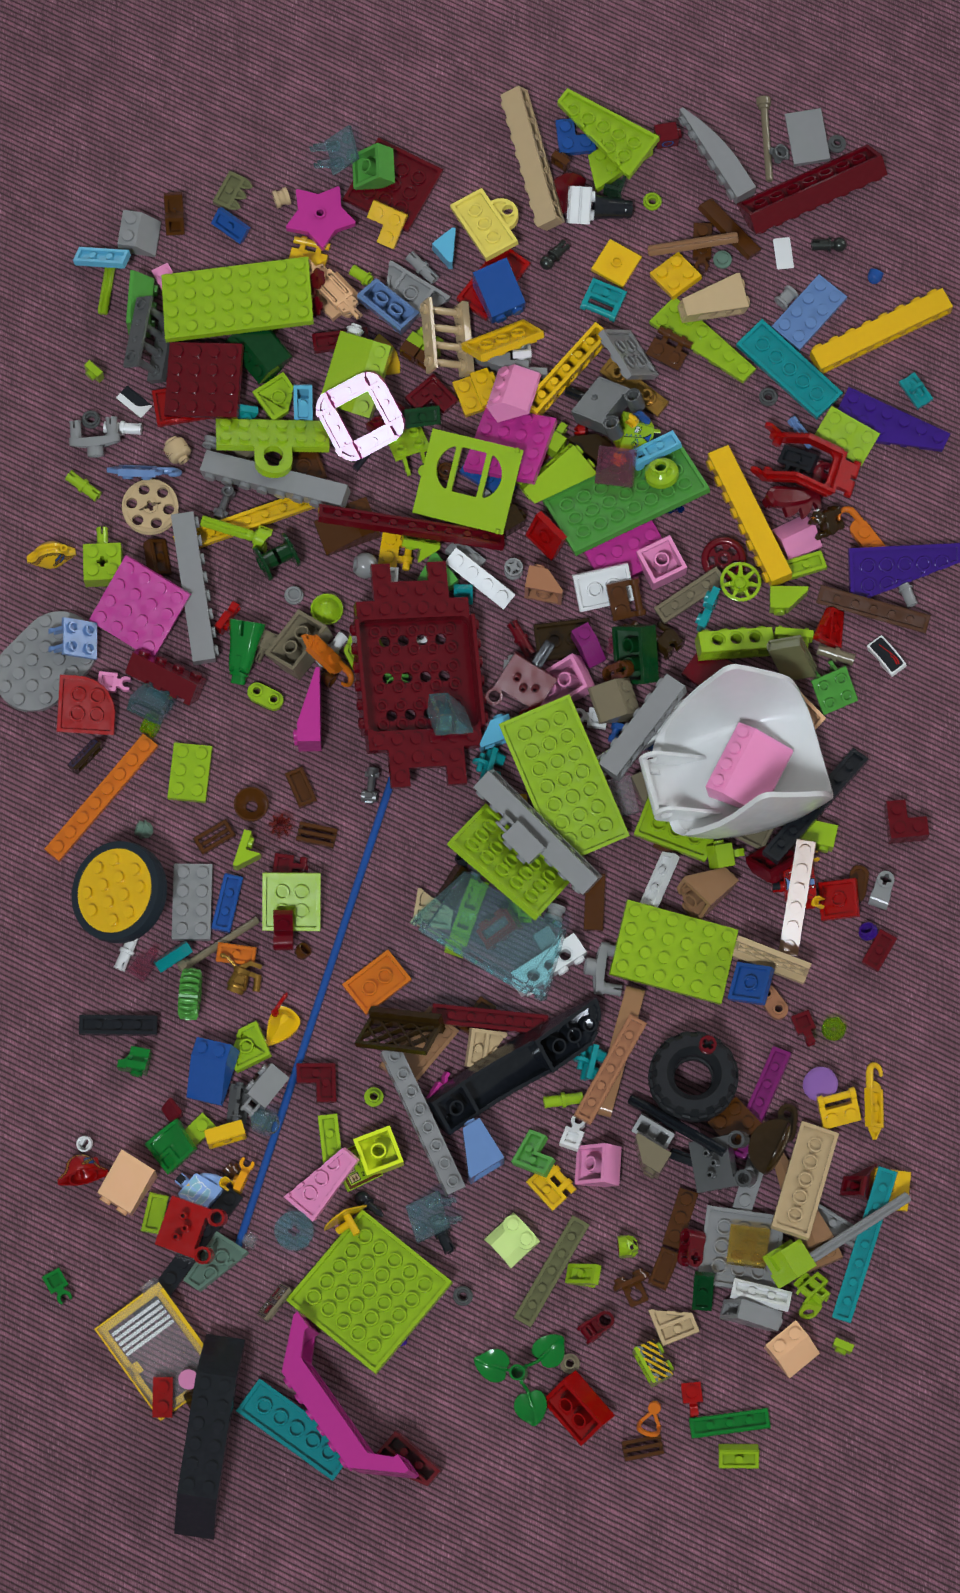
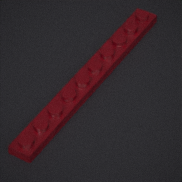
[318,504,505,551]

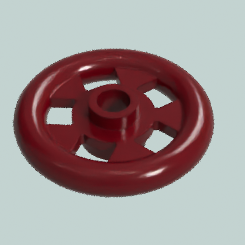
[701,537,746,582]

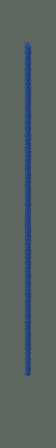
[235,777,393,1247]

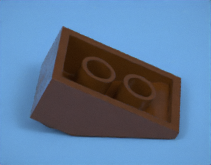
[314,497,380,556]

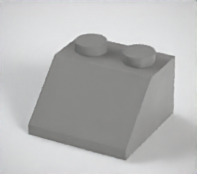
[117,210,161,257]

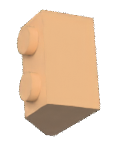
[764,1320,820,1379]

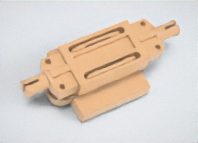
[309,259,363,321]

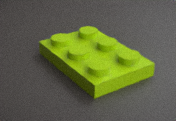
[815,406,880,466]
[167,742,212,803]

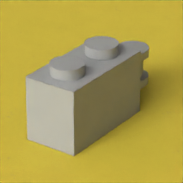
[495,813,547,865]
[239,1063,289,1117]

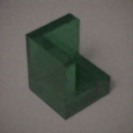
[603,175,627,199]

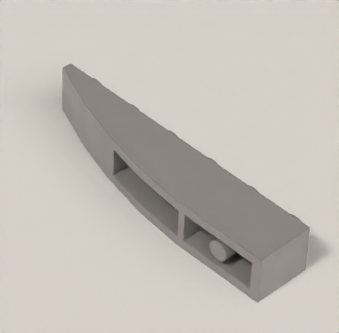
[678,107,756,204]

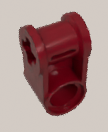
[677,1228,706,1267]
[576,1311,614,1345]

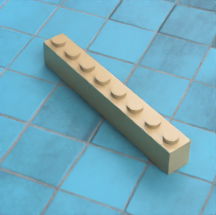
[500,86,565,231]

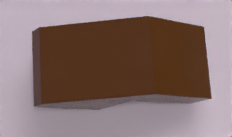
[164,192,185,236]

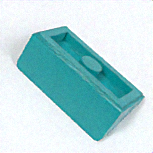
[153,941,193,973]

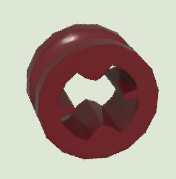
[699,1035,717,1054]

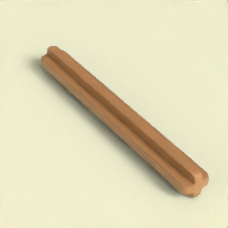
[648,232,739,256]

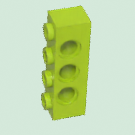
[695,626,774,661]

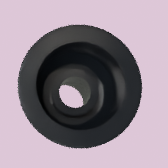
[592,194,633,220]

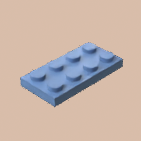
[771,274,847,352]

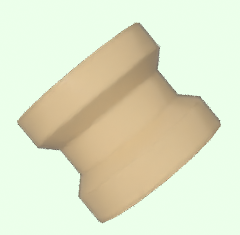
[272,187,291,209]

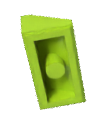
[718,1444,759,1469]

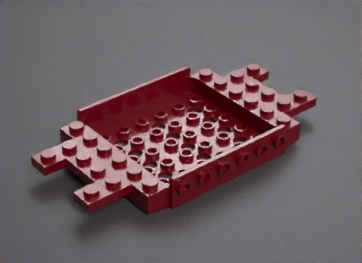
[349,561,488,789]

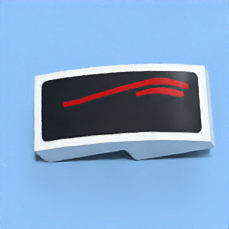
[867,635,907,677]

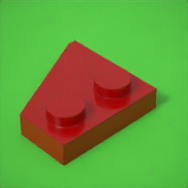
[813,607,844,648]

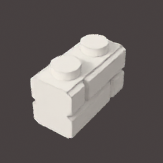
[566,186,595,224]

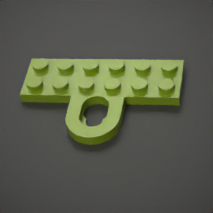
[215,418,330,478]

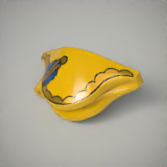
[26,541,76,569]

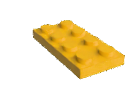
[461,319,544,362]

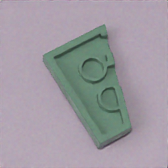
[183,1231,249,1292]

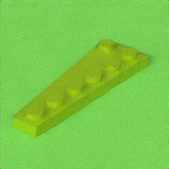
[649,298,756,384]

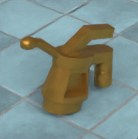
[220,953,262,996]

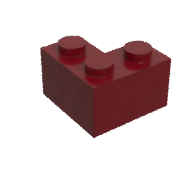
[884,799,929,844]

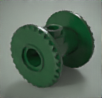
[253,533,301,581]

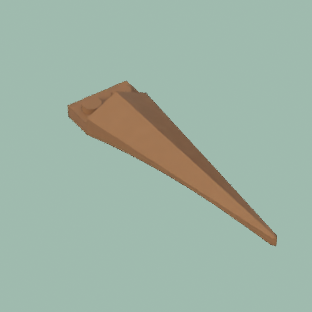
[763,1121,843,1274]

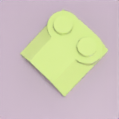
[484,1213,540,1269]

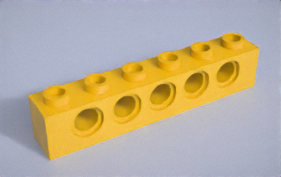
[529,322,604,415]

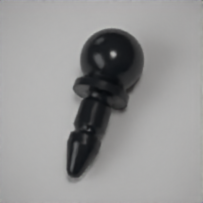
[355,1191,384,1217]

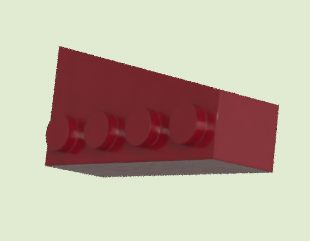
[125,648,206,706]

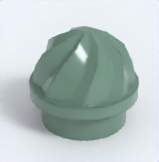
[134,820,153,839]

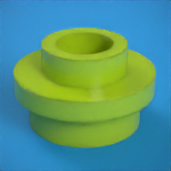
[643,192,662,211]
[364,1087,384,1107]

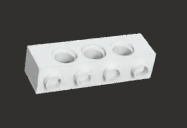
[509,933,587,997]

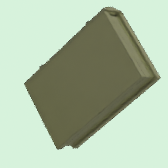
[767,635,817,680]

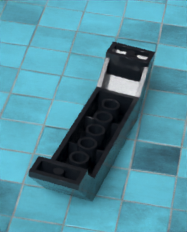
[174,1334,246,1540]

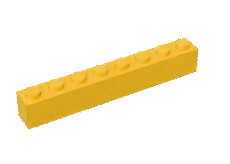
[809,288,953,374]
[706,445,792,586]

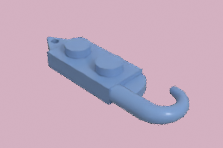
[107,465,182,480]

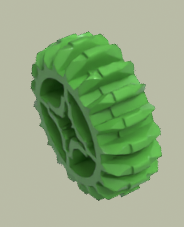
[178,968,202,1021]

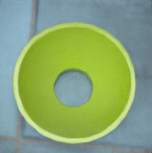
[645,458,679,489]

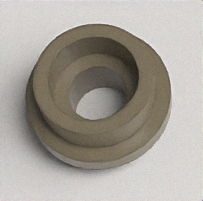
[560,1354,580,1374]

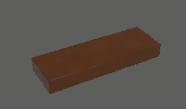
[583,874,605,932]

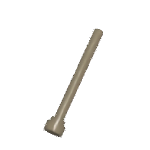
[756,96,773,182]
[176,917,260,973]

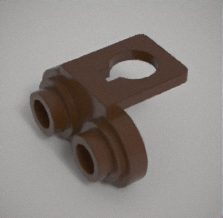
[613,1268,650,1308]

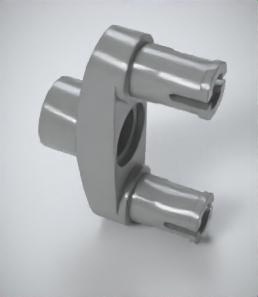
[69,416,120,458]
[583,942,622,997]

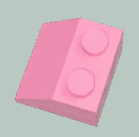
[636,535,687,590]
[575,1143,622,1187]

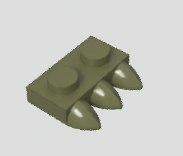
[213,171,252,211]

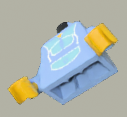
[175,1173,234,1208]

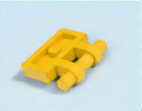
[289,236,331,267]
[378,532,413,571]
[526,1165,577,1212]

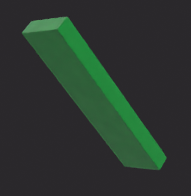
[689,1408,771,1439]

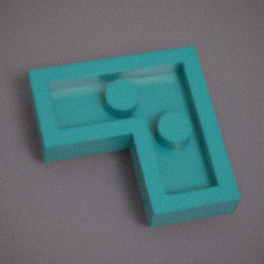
[695,586,720,632]

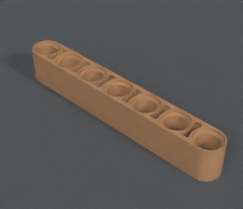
[597,985,645,1118]

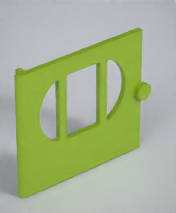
[412,428,524,535]

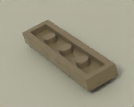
[654,566,727,625]

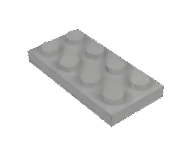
[172,864,213,941]

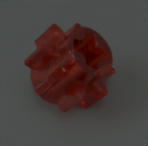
[269,813,293,839]

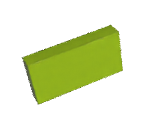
[141,1192,169,1235]

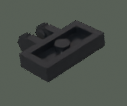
[777,444,819,484]

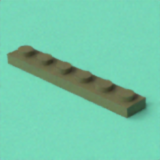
[514,1215,590,1328]

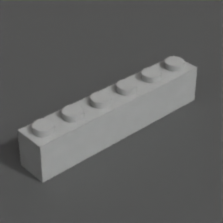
[599,674,687,782]

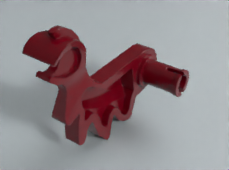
[762,461,831,519]

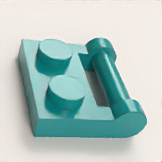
[580,278,627,323]

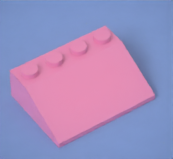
[705,722,794,808]

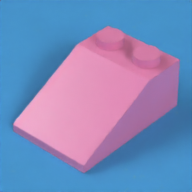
[541,654,595,706]

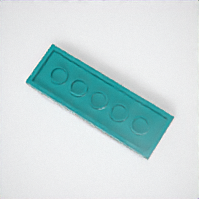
[736,319,843,420]
[236,1378,343,1481]

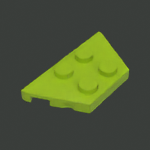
[588,148,653,193]

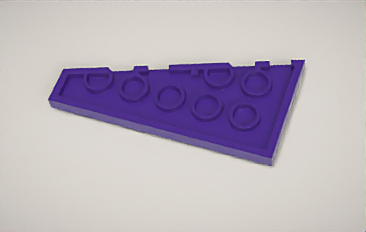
[848,543,960,598]

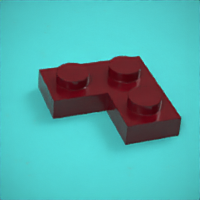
[405,374,458,414]
[296,1063,336,1103]

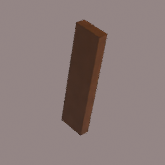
[698,198,761,260]

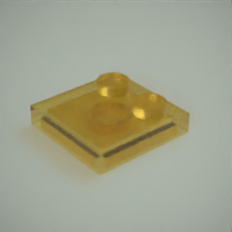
[726,1224,770,1269]

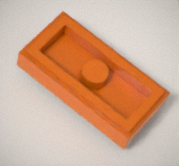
[215,942,257,965]

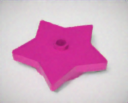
[286,186,356,251]

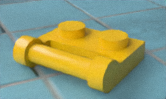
[816,1087,862,1129]

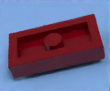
[861,929,897,972]

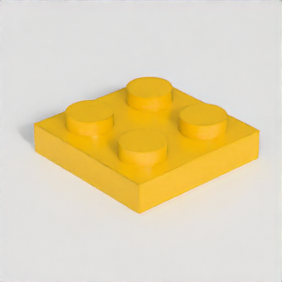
[650,252,702,300]

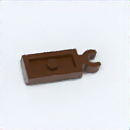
[692,223,712,273]

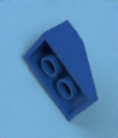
[186,1037,240,1106]

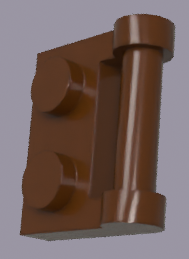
[605,577,646,621]

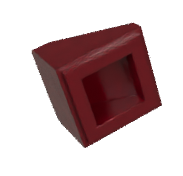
[161,1098,183,1123]

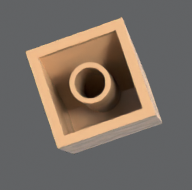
[97,1150,158,1216]

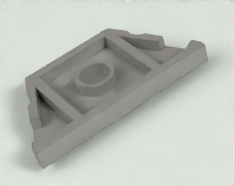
[387,260,451,319]

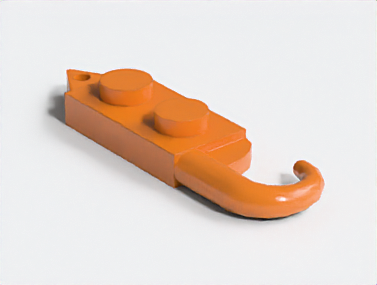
[836,506,885,547]

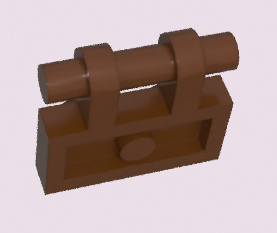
[646,326,693,372]

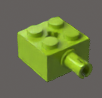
[83,526,123,587]

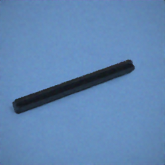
[628,1095,727,1157]

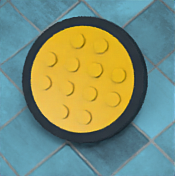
[72,841,167,943]

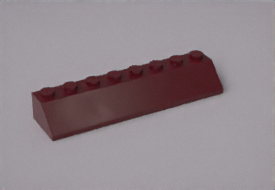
[737,144,888,234]

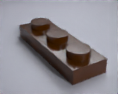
[662,1188,698,1250]

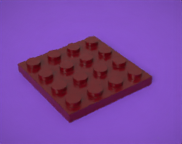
[343,138,443,233]
[164,342,244,419]

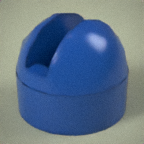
[868,268,884,284]

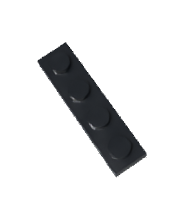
[79,1015,158,1036]

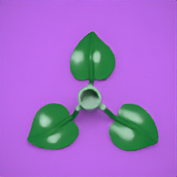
[474,1334,565,1427]

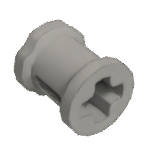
[774,285,799,310]

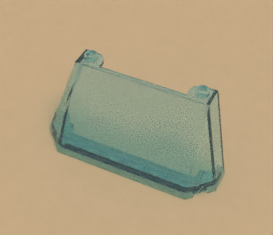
[410,870,567,1001]

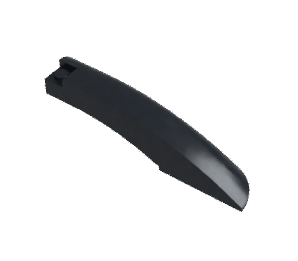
[426,997,601,1135]

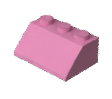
[486,364,541,423]

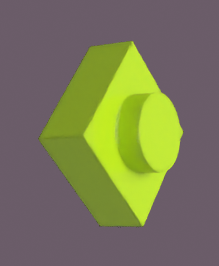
[84,360,104,383]
[832,1337,854,1356]

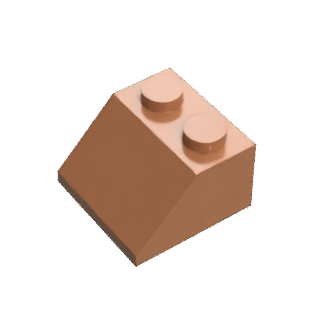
[524,564,563,605]

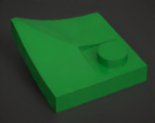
[145,1118,197,1175]

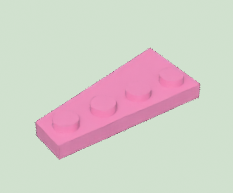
[284,1147,360,1221]

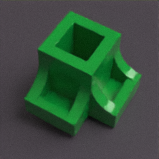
[117,1046,152,1077]

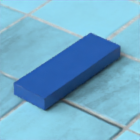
[211,873,244,933]

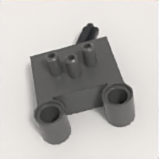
[670,1131,757,1193]

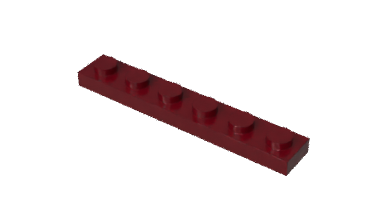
[431,1003,548,1033]

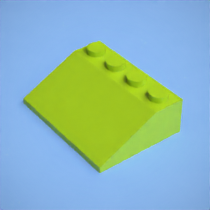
[321,331,394,419]

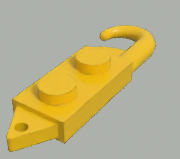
[864,1062,884,1140]

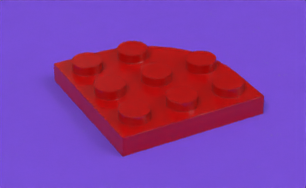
[57,674,116,735]

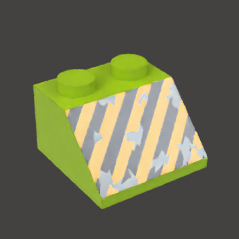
[632,1339,674,1388]

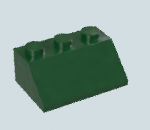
[225,330,292,384]
[612,624,659,684]

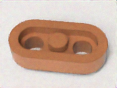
[762,985,788,1020]

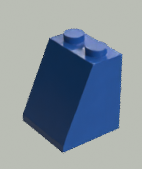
[473,257,526,324]

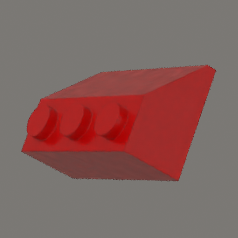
[546,1370,615,1446]

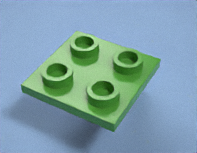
[810,660,858,715]

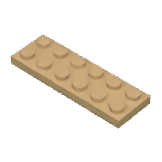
[770,1121,839,1241]

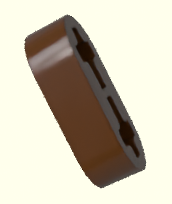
[602,660,634,682]

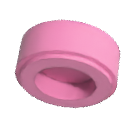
[178,1369,196,1390]

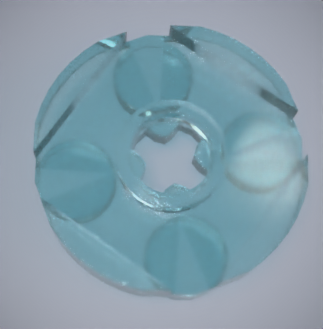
[274,1211,314,1251]

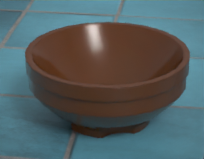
[234,787,269,822]

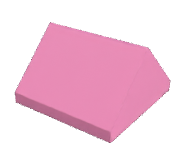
[771,516,822,560]

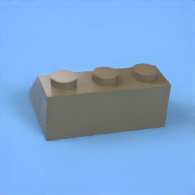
[264,609,333,680]

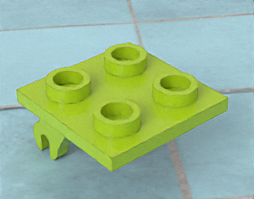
[388,427,429,477]

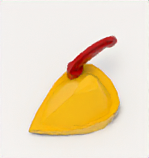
[266,993,300,1047]

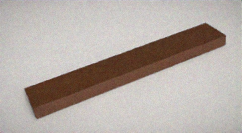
[816,585,931,634]

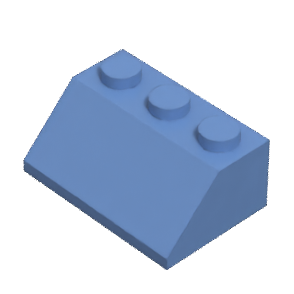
[357,278,420,335]

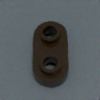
[777,1104,798,1143]

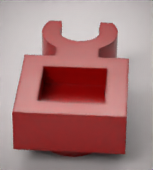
[215,601,241,635]

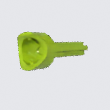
[200,515,273,553]

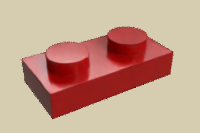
[152,1377,173,1418]

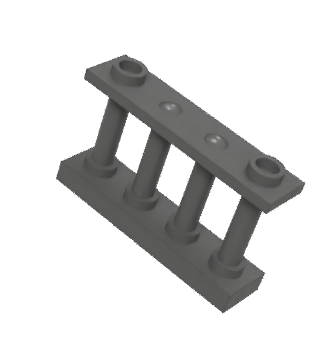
[123,296,170,384]

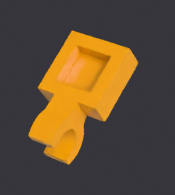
[231,1157,255,1194]

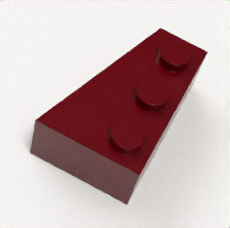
[376,1430,443,1486]

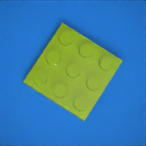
[262,872,321,931]

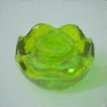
[822,1017,846,1041]

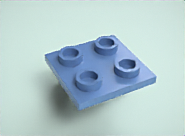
[48,617,97,660]

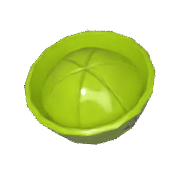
[310,594,343,625]

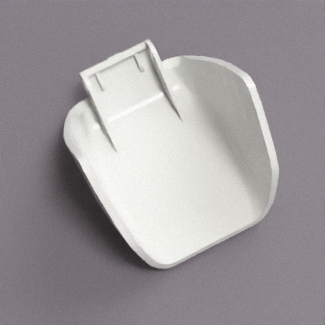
[639,664,833,839]

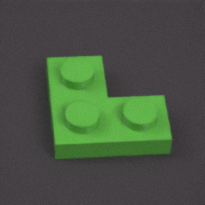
[511,1129,556,1178]

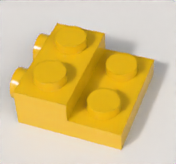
[452,368,495,418]

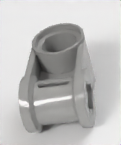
[868,871,894,910]

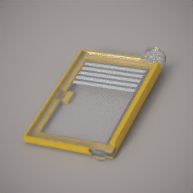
[94,1277,203,1421]

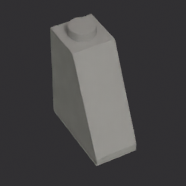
[719,1299,783,1331]

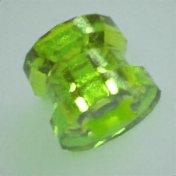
[139,715,162,738]

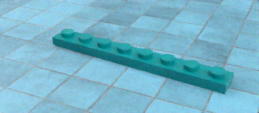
[831,1166,898,1324]

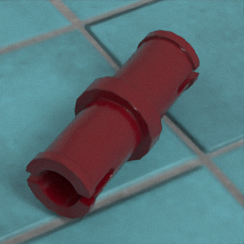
[507,620,536,658]

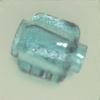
[250,1108,280,1136]

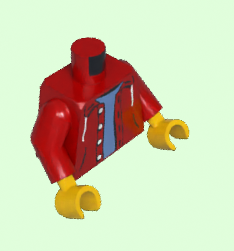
[771,850,825,910]

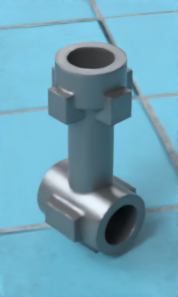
[213,485,236,520]
[361,767,380,804]

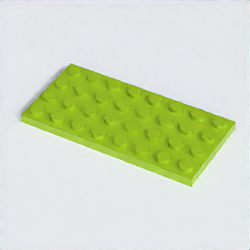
[161,257,314,343]
[499,694,630,856]

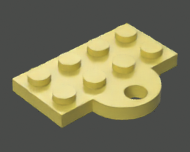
[450,188,519,262]

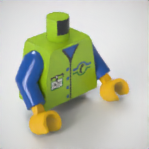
[613,410,661,467]

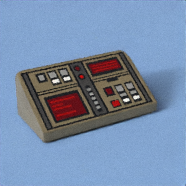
[257,1284,292,1323]

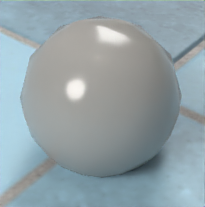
[353,552,378,579]

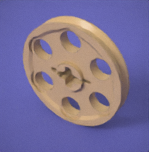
[122,479,179,535]

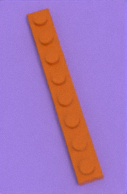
[44,734,158,862]

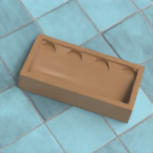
[379,1006,459,1081]

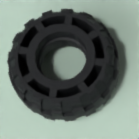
[648,1031,738,1123]

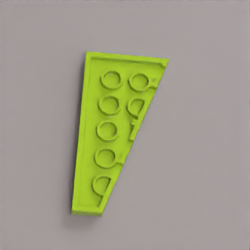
[557,88,660,180]

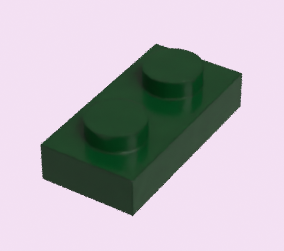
[402,405,441,428]
[692,1271,714,1311]

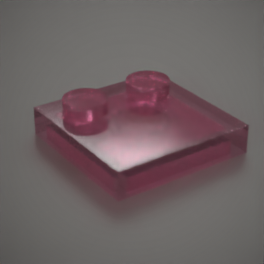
[595,446,637,488]

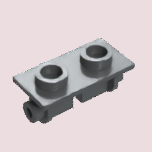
[226,1082,248,1124]

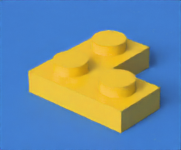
[367,200,408,249]

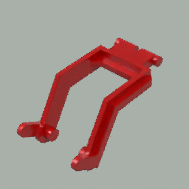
[750,422,861,498]

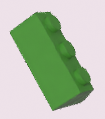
[126,270,158,337]

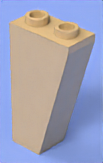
[677,273,750,323]

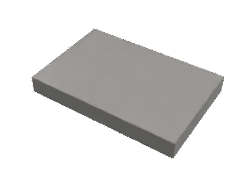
[785,108,830,167]

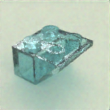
[427,693,473,735]

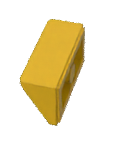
[204,1120,247,1150]

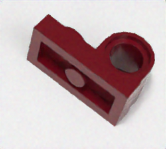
[273,910,294,951]

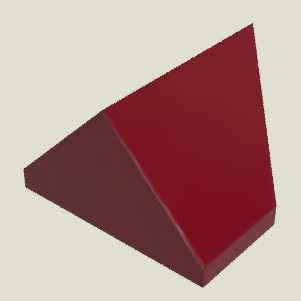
[839,1163,877,1201]

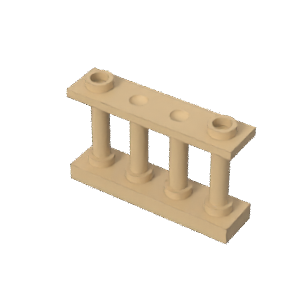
[419,297,475,378]

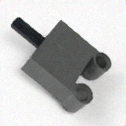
[564,376,645,440]

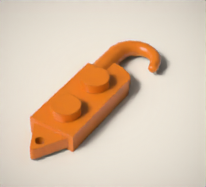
[301,634,354,688]

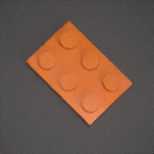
[342,950,412,1015]

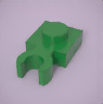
[42,1267,73,1305]

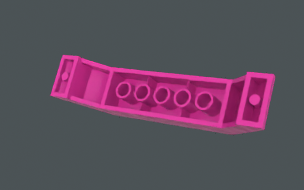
[282,1311,419,1479]

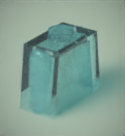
[126,683,174,726]

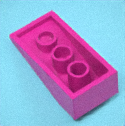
[293,667,322,752]

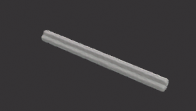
[809,1192,911,1262]

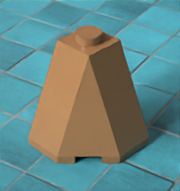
[677,867,739,920]

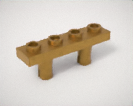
[599,357,669,417]

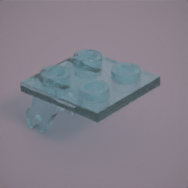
[309,125,359,175]
[406,1191,463,1243]

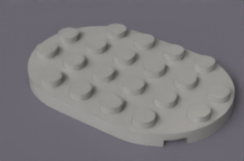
[0,611,96,712]

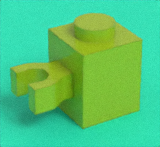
[547,421,568,458]
[706,840,745,869]

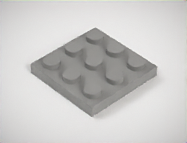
[598,329,659,380]

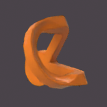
[636,1401,661,1437]

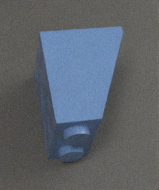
[463,1118,504,1184]

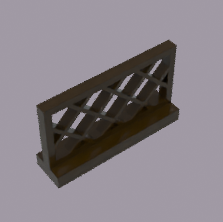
[355,1006,446,1055]

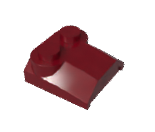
[746,844,794,883]

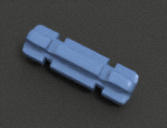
[787,416,814,449]

